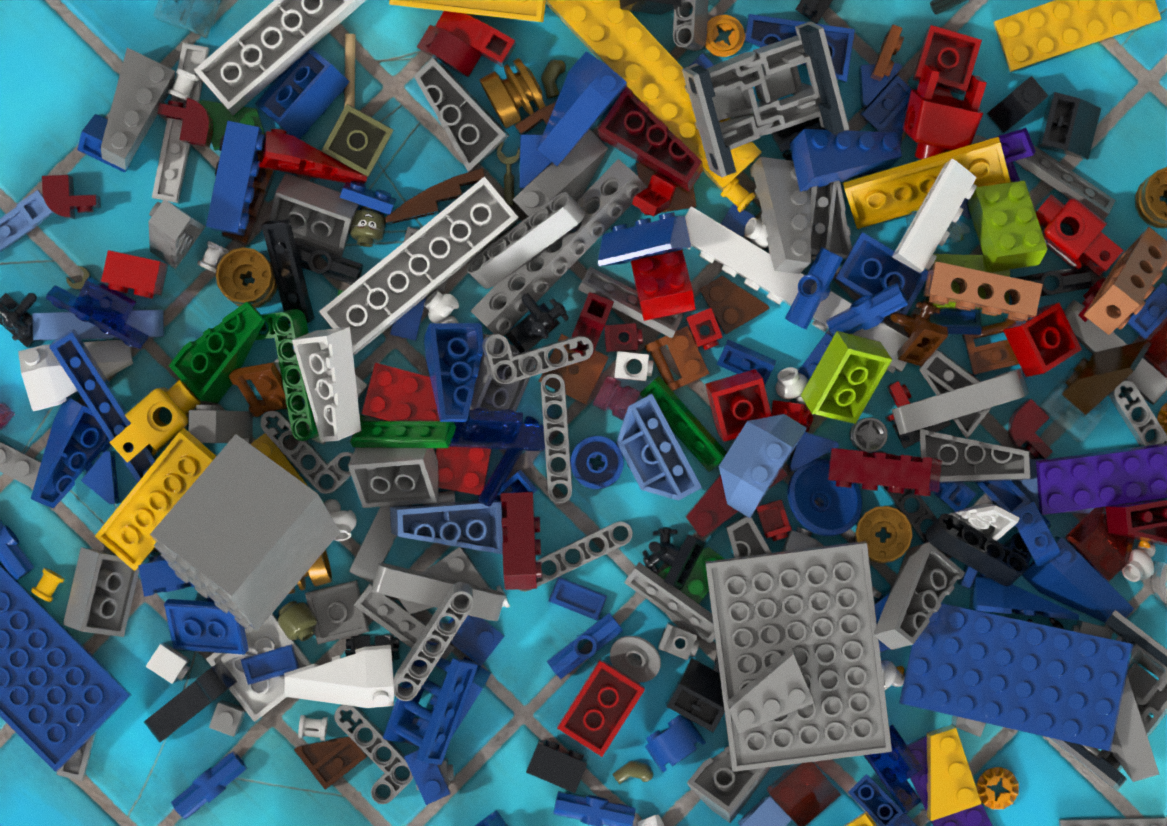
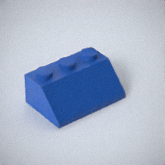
[255,48,350,139]
[598,212,691,266]

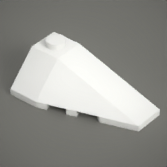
[18,339,133,411]
[950,503,1020,541]
[284,645,394,708]

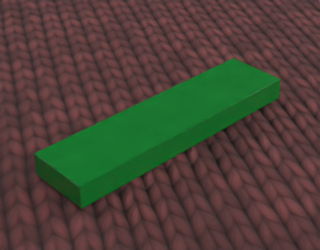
[639,376,727,472]
[350,421,456,448]

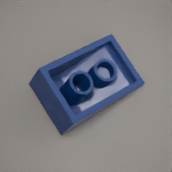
[835,232,928,315]

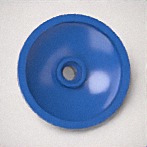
[788,459,862,536]

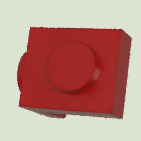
[632,174,676,217]
[885,381,912,424]
[771,400,813,432]
[756,499,792,541]

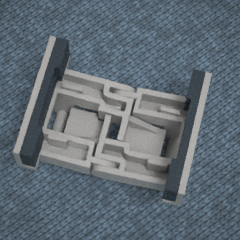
[682,21,849,178]
[1050,610,1167,791]

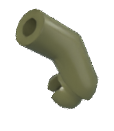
[541,59,566,99]
[612,760,653,784]

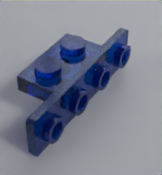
[46,276,149,349]
[449,408,545,451]
[864,724,923,813]

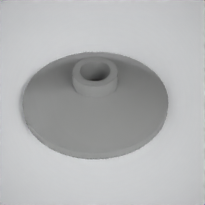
[610,636,661,682]

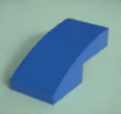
[931,482,977,512]

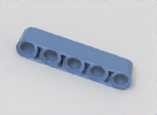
[32,310,164,341]

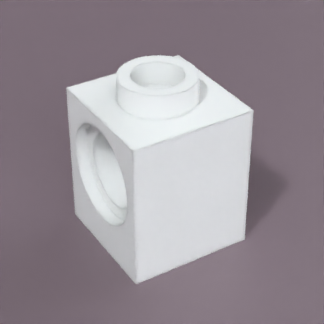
[614,351,653,382]
[146,642,190,684]

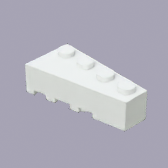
[292,327,361,442]

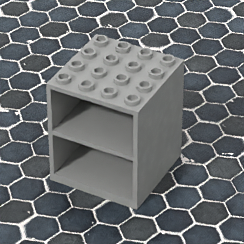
[150,434,340,631]

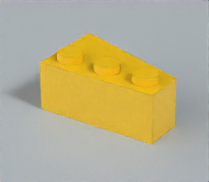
[927,725,982,821]

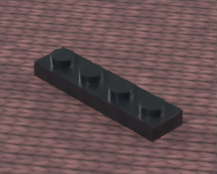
[262,219,314,324]

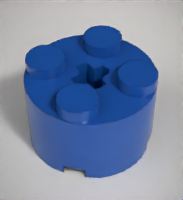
[570,436,624,489]
[645,714,706,773]

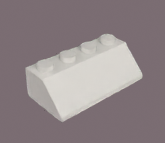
[892,159,977,273]

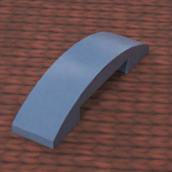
[0,190,53,252]

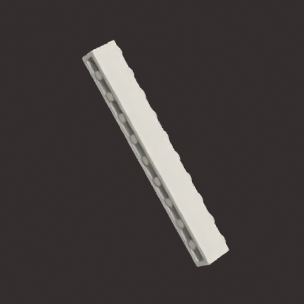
[685,206,908,373]

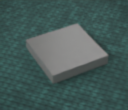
[305,580,370,644]

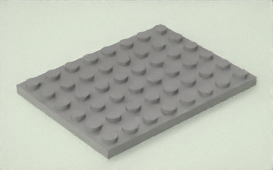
[705,541,892,772]

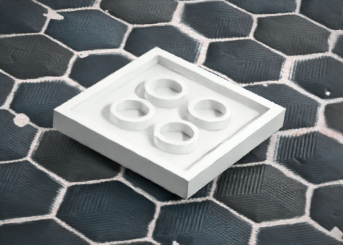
[206,613,311,722]

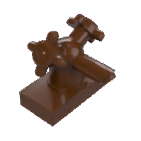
[890,301,948,366]

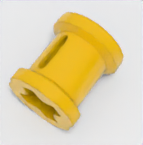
[720,178,756,213]
[31,568,65,602]

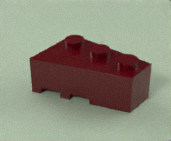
[501,492,542,590]
[1106,498,1167,546]

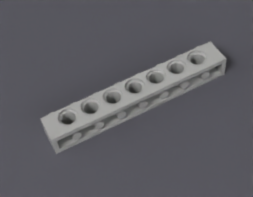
[471,159,648,336]

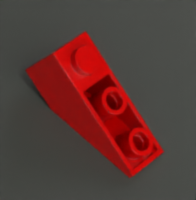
[435,11,516,67]

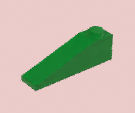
[169,302,266,404]

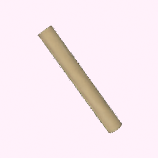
[344,34,356,108]

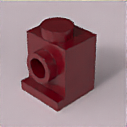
[604,323,643,352]

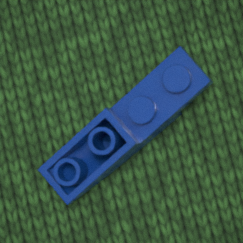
[848,774,918,826]

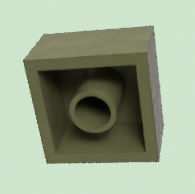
[321,104,394,177]

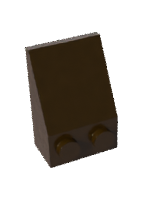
[1062,340,1152,415]

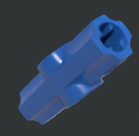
[785,247,843,330]
[826,283,908,336]
[0,520,35,581]
[547,612,623,680]
[171,751,247,819]
[553,791,636,826]

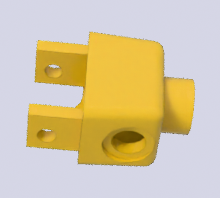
[109,379,201,463]

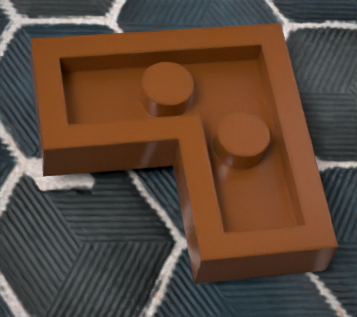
[870,24,904,81]

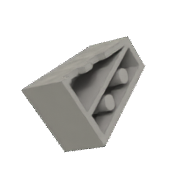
[919,348,992,439]
[727,647,814,734]

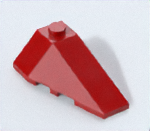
[259,129,367,184]

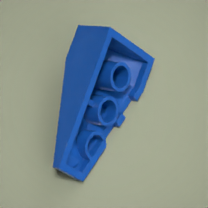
[537,51,627,167]
[424,323,484,422]
[31,396,111,509]
[1022,536,1134,623]
[969,573,1079,620]

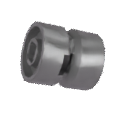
[850,418,888,452]

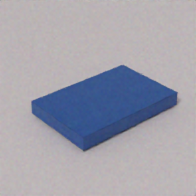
[164,599,249,655]

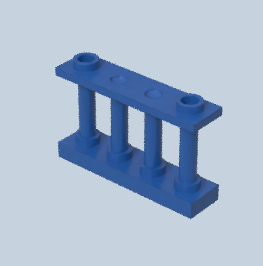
[383,641,478,765]

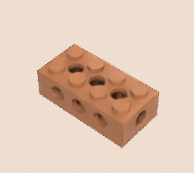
[1084,227,1167,335]
[923,261,1043,322]

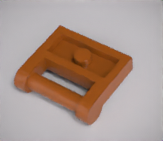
[962,318,1019,375]
[644,326,710,391]
[229,362,287,417]

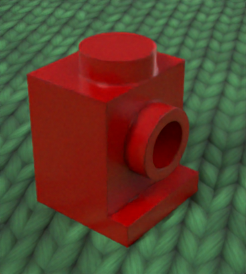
[686,308,723,350]

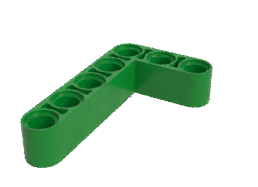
[255,309,319,441]

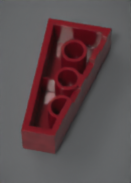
[598,86,703,192]
[828,448,942,496]
[685,468,788,538]

